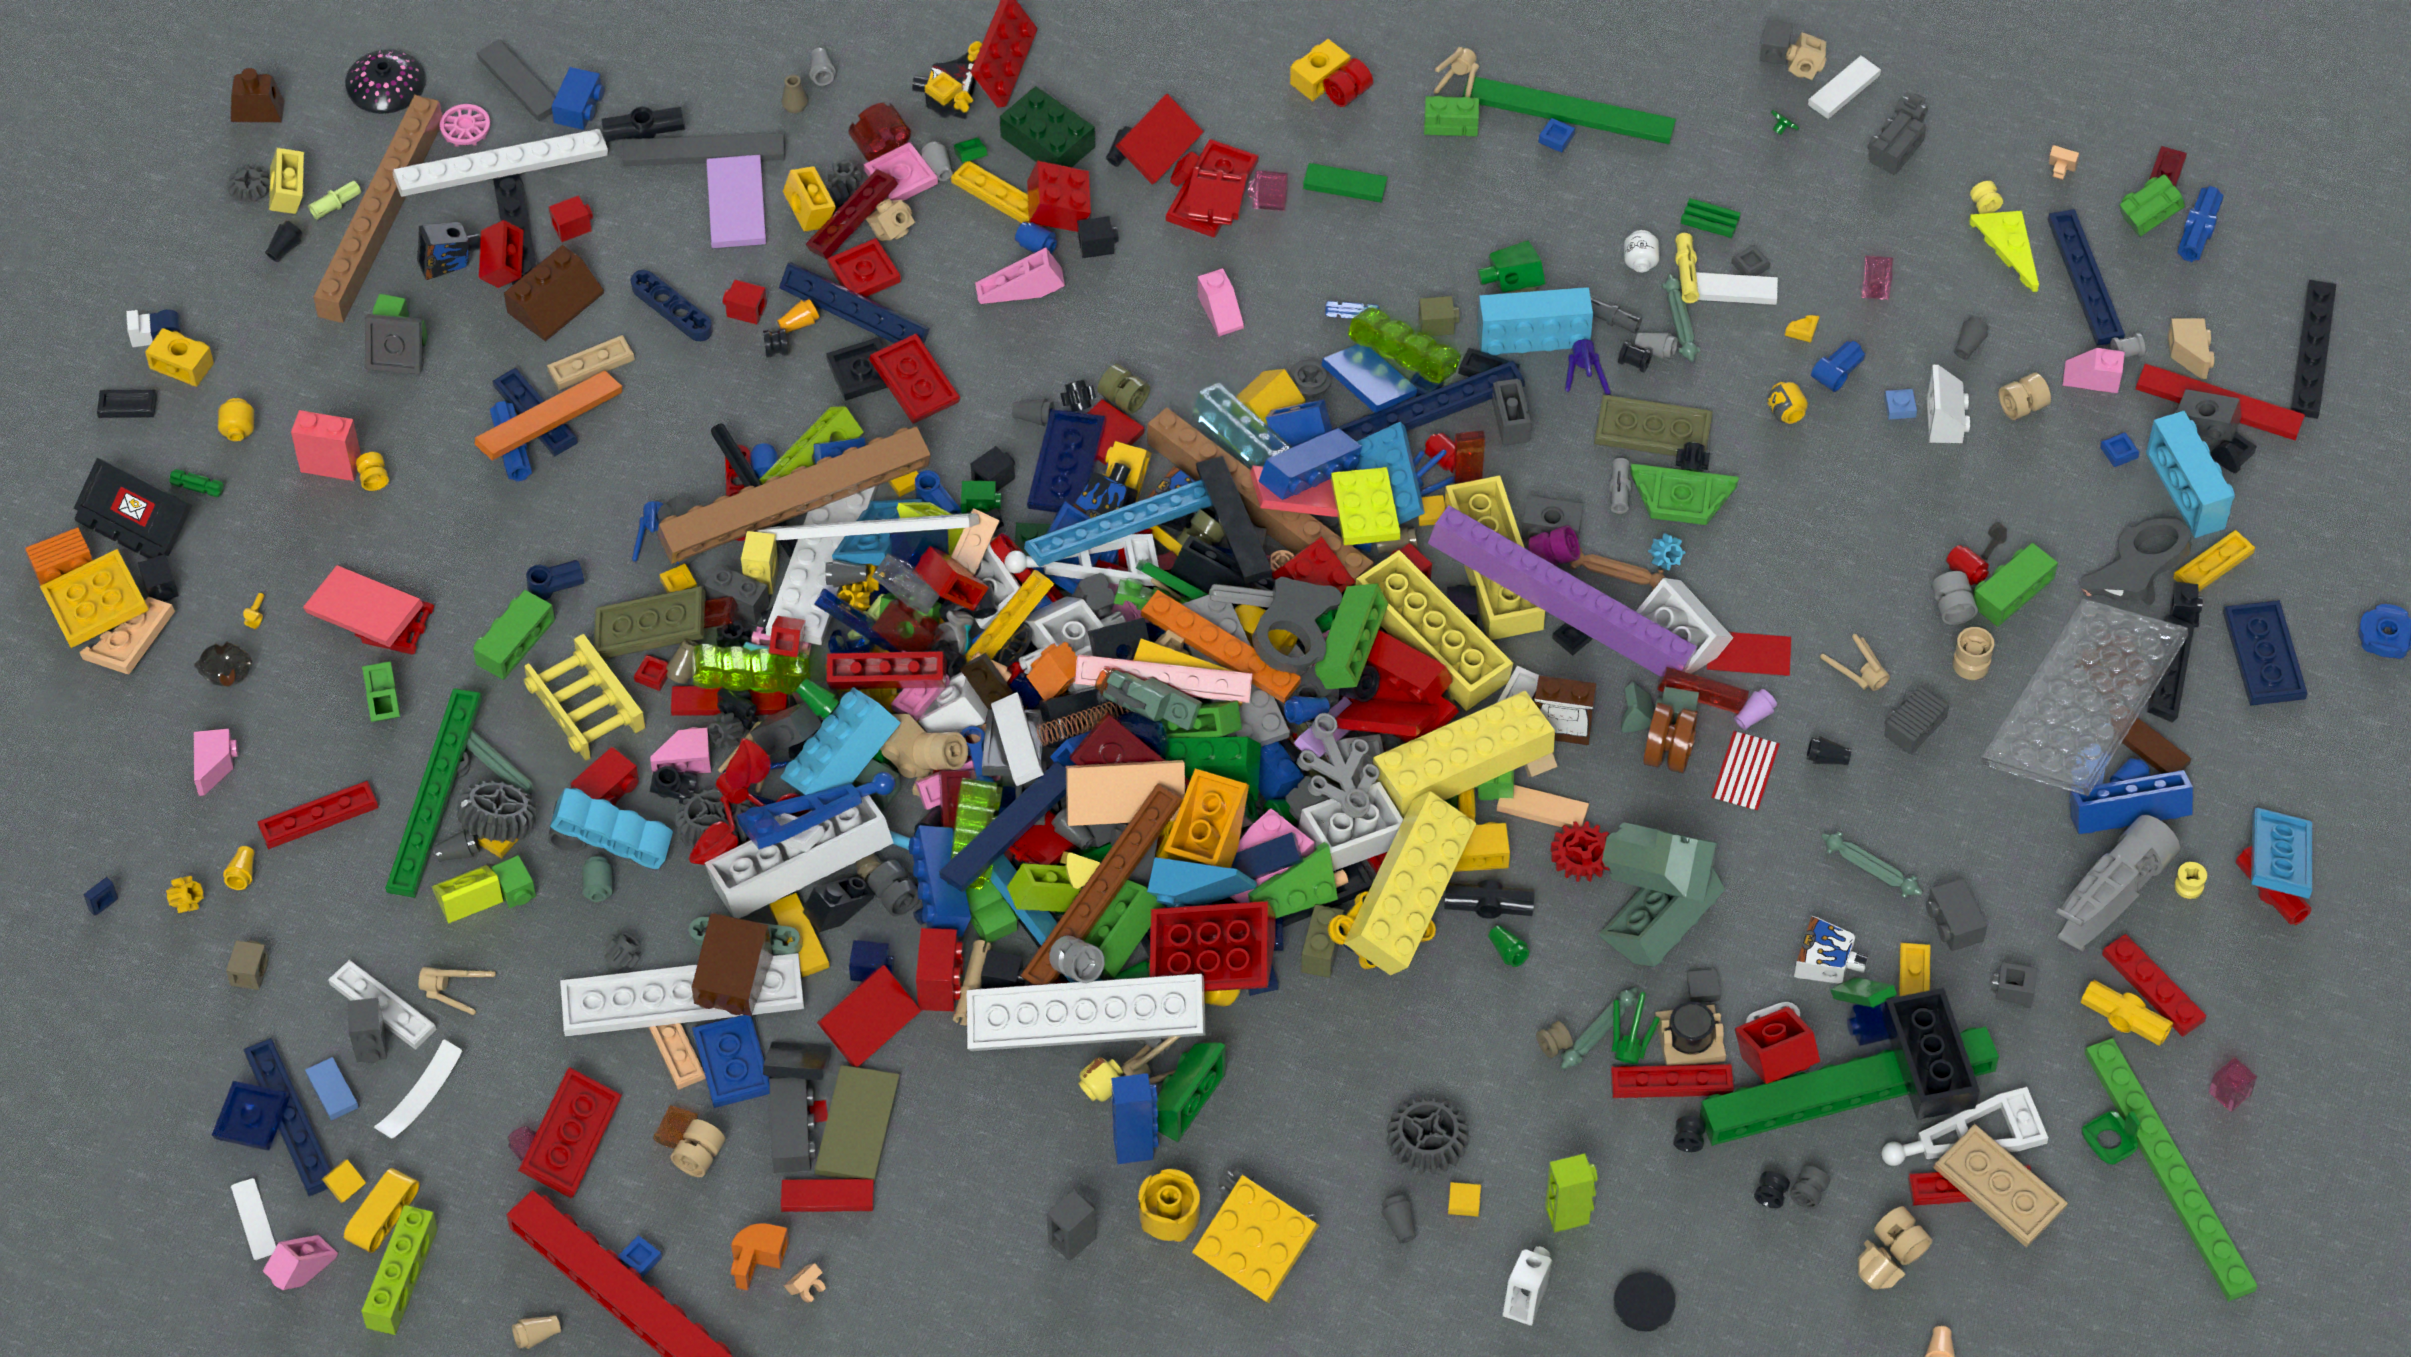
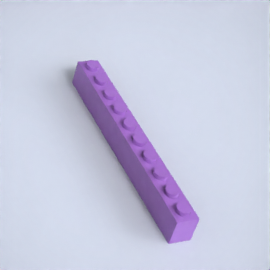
[1428,505,1697,685]

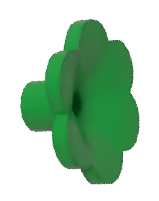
[1771,109,1799,135]

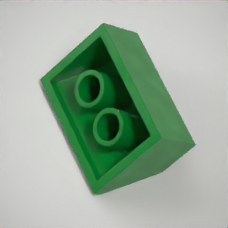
[1165,736,1261,801]
[1156,1042,1226,1142]

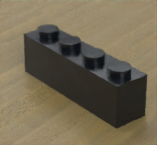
[1169,535,1276,610]

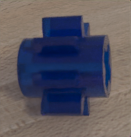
[1009,673,1043,710]

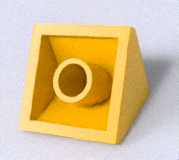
[1227,369,1305,437]

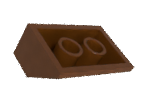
[504,245,604,342]

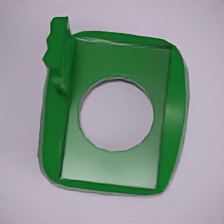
[2081,1111,2141,1165]

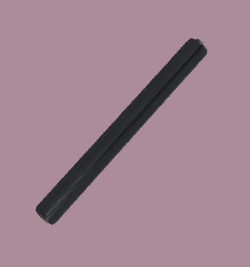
[711,423,798,559]

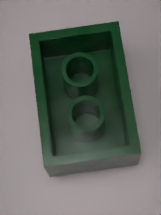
[999,86,1095,168]

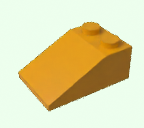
[1163,769,1249,868]

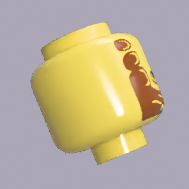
[1078,1057,1123,1102]

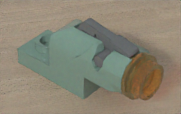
[1095,668,1202,730]

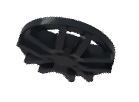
[992,622,1032,667]

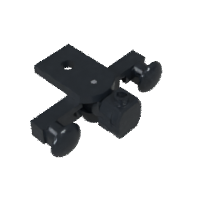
[1038,618,1211,750]

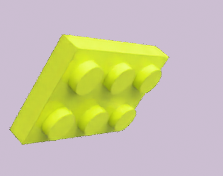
[1331,467,1400,546]

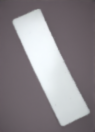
[231,1178,276,1260]

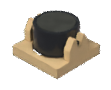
[1655,1002,1726,1066]

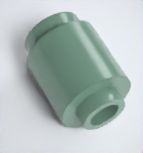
[582,856,612,902]

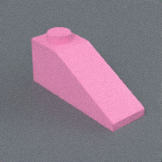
[975,248,1065,304]

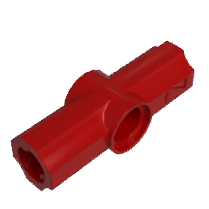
[2236,846,2312,926]

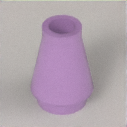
[1734,689,1777,730]

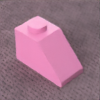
[1198,268,1244,337]
[2062,348,2125,394]
[650,727,711,774]
[194,729,238,796]
[263,1235,338,1290]

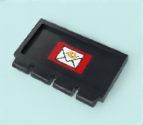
[74,458,192,559]

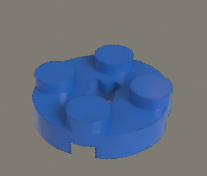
[2358,604,2411,659]

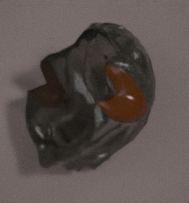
[194,641,253,687]

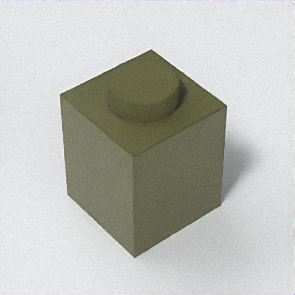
[1418,296,1459,337]

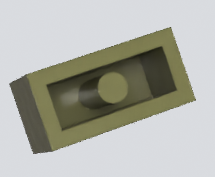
[1301,905,1344,978]

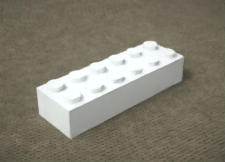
[705,795,894,919]

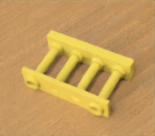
[524,634,645,761]

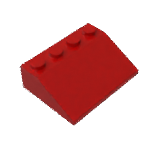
[1150,901,1275,992]

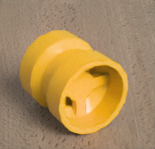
[355,452,389,491]

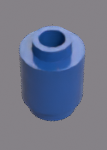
[1015,222,1057,254]
[750,443,778,485]
[2109,758,2150,783]

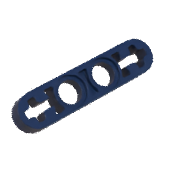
[630,270,713,342]

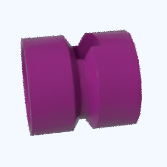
[1528,525,1580,566]

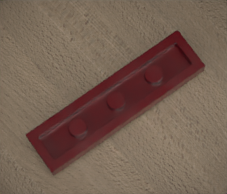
[806,169,898,260]

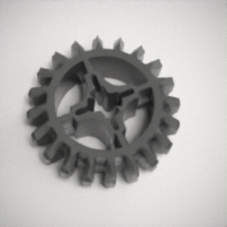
[457,780,537,844]
[675,786,752,849]
[1387,1095,1469,1175]

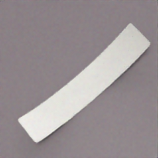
[374,1040,462,1138]

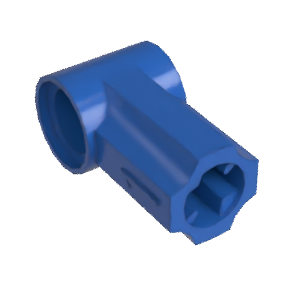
[1811,341,1865,392]
[915,470,961,515]

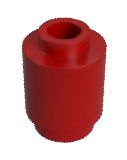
[1425,433,1466,473]
[1946,545,1989,586]

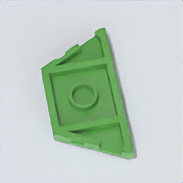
[1630,464,1739,525]

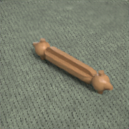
[1570,548,1666,591]

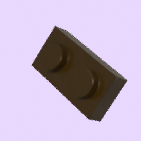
[960,653,1014,709]

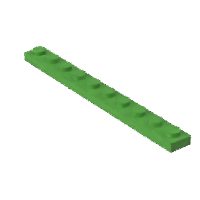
[2085,1038,2258,1302]

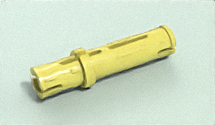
[1675,233,1699,303]

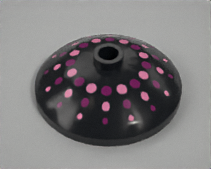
[345,49,426,114]

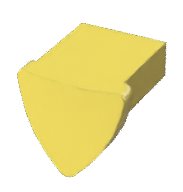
[1060,851,1100,889]

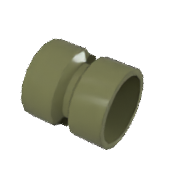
[1098,364,1150,414]
[1176,509,1224,546]

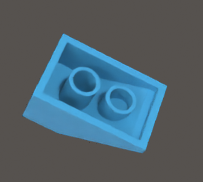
[1147,857,1257,908]

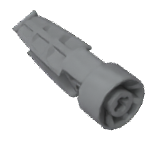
[2056,815,2180,952]

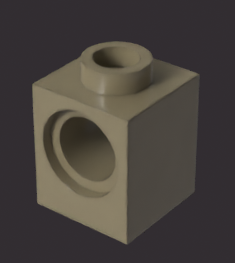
[226,940,269,990]

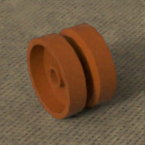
[1644,703,1698,774]

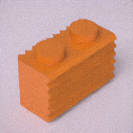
[25,527,93,585]
[1026,642,1078,700]

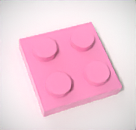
[864,142,938,201]

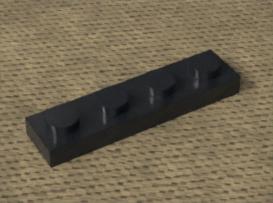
[2147,615,2194,723]

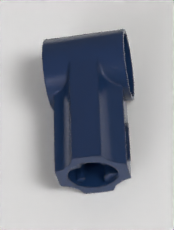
[526,560,584,600]

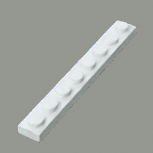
[393,129,608,197]

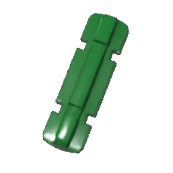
[169,469,224,498]

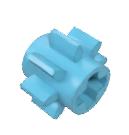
[1648,533,1685,570]

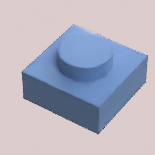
[1884,389,1917,420]

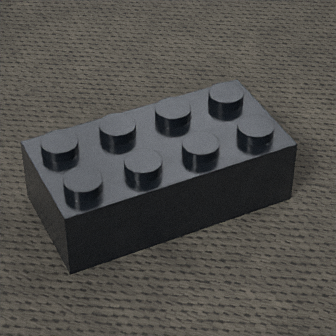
[1882,988,1980,1120]

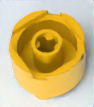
[1139,1169,1200,1242]

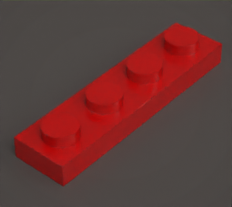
[2102,934,2207,1037]

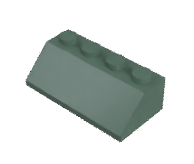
[1599,868,1726,967]

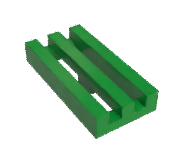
[1680,198,1741,238]

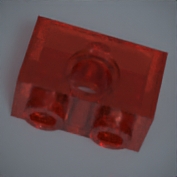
[872,598,944,652]

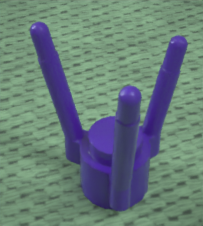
[1565,339,1611,395]

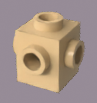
[1786,32,1826,80]
[866,199,915,241]

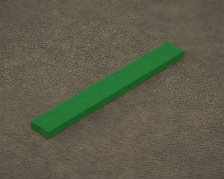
[1462,76,1676,144]
[385,688,482,898]

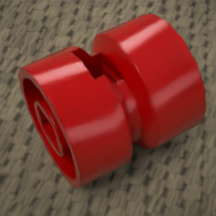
[1323,58,1373,107]

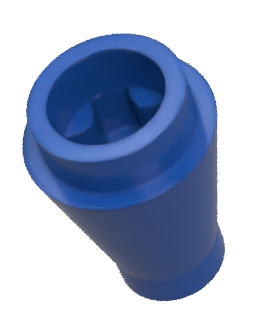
[1284,696,1330,725]

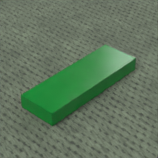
[1303,163,1388,203]
[1136,559,1208,600]
[1830,977,1897,1007]

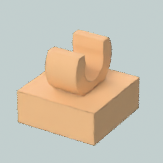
[2049,145,2079,180]
[784,1263,826,1302]

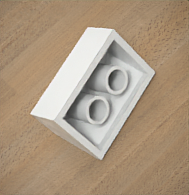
[974,541,1021,630]
[1636,578,1733,675]

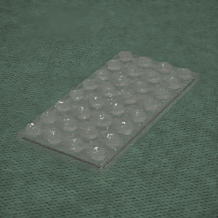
[1982,599,2188,796]

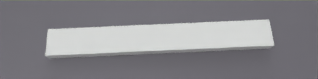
[757,513,979,540]

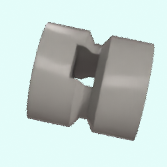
[1932,571,1978,625]
[1049,935,1104,983]

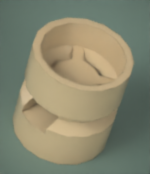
[1998,373,2051,420]
[1953,627,1994,680]
[913,732,968,770]
[670,1119,725,1177]
[1874,1206,1932,1265]

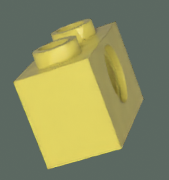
[269,148,304,214]
[741,531,779,595]

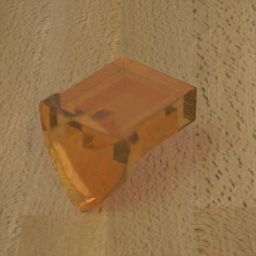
[653,1105,698,1149]

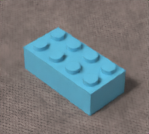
[1477,287,1593,355]
[2146,411,2235,538]
[780,687,901,796]

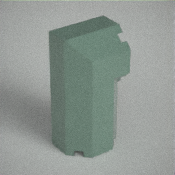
[1602,822,1718,901]

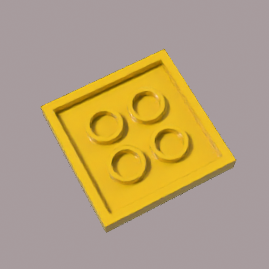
[40,549,149,648]
[1192,1175,1319,1303]

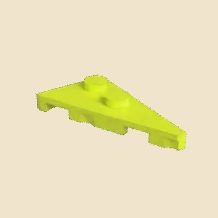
[1969,211,2039,292]

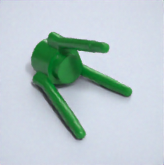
[1611,992,1660,1064]

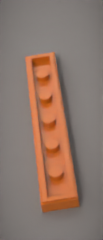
[475,370,622,461]

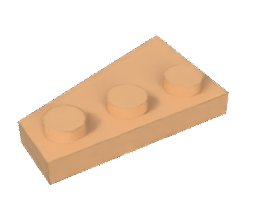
[79,597,175,675]

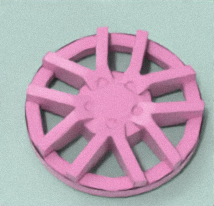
[440,104,491,147]

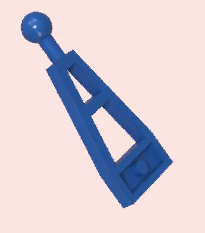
[737,772,896,850]

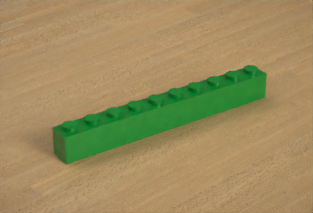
[1699,1026,1999,1146]

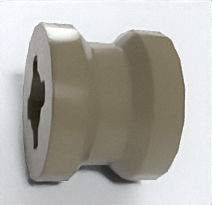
[1536,1021,1573,1058]

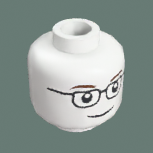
[1624,230,1659,272]

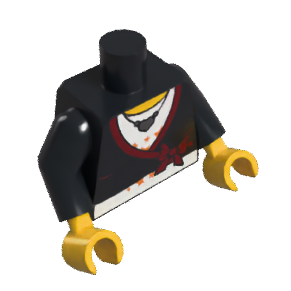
[912,41,982,119]

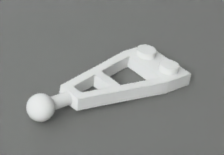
[1005,534,1159,586]
[1881,1087,2048,1166]

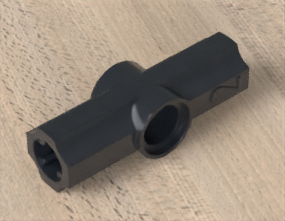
[601,106,685,142]
[1444,880,1535,919]

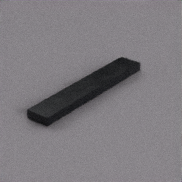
[1196,456,1272,584]

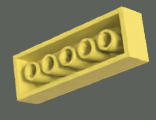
[1445,476,1545,640]
[1355,550,1513,711]
[1373,691,1555,819]
[1344,791,1476,975]

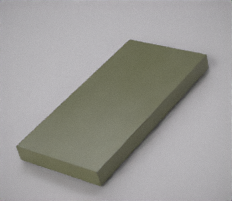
[1594,394,1713,456]
[594,586,705,659]
[815,1065,900,1184]

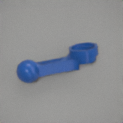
[960,726,996,798]

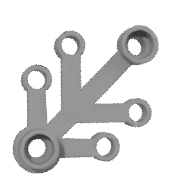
[1297,713,1379,818]

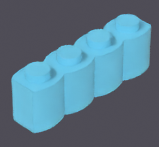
[550,788,673,869]

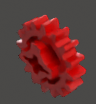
[1550,821,1610,882]

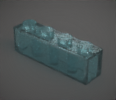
[1192,383,1293,468]

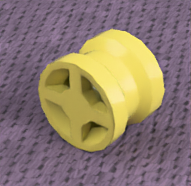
[1970,181,2003,214]
[2174,862,2207,899]

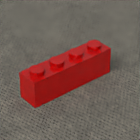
[1366,630,1453,706]
[827,652,946,690]

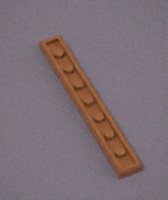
[1020,783,1183,985]

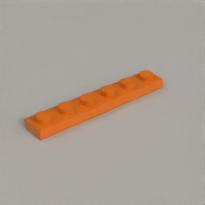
[1141,590,1301,704]

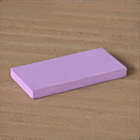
[707,155,766,248]

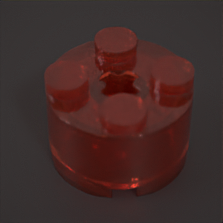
[848,102,911,162]

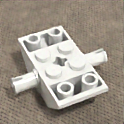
[1019,596,1126,692]

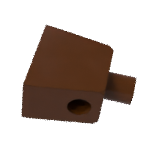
[231,68,285,123]

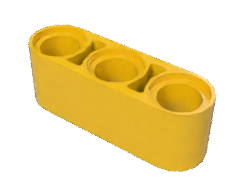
[344,1168,419,1253]

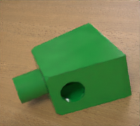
[1477,240,1546,292]

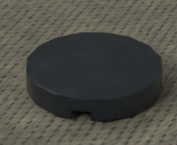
[1614,1272,1675,1332]

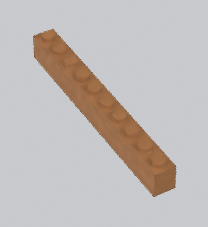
[313,95,442,323]
[1147,407,1374,586]
[657,426,931,564]

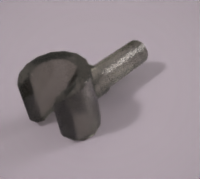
[1981,522,2007,560]

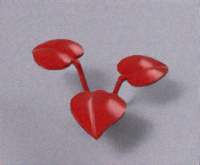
[688,738,808,865]

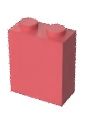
[291,410,361,481]

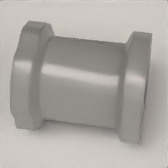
[2110,332,2146,358]

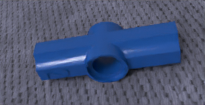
[2177,186,2224,262]
[490,401,532,482]

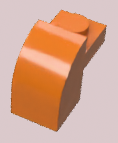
[731,1223,789,1290]

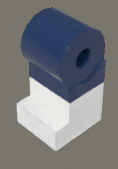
[126,309,181,347]

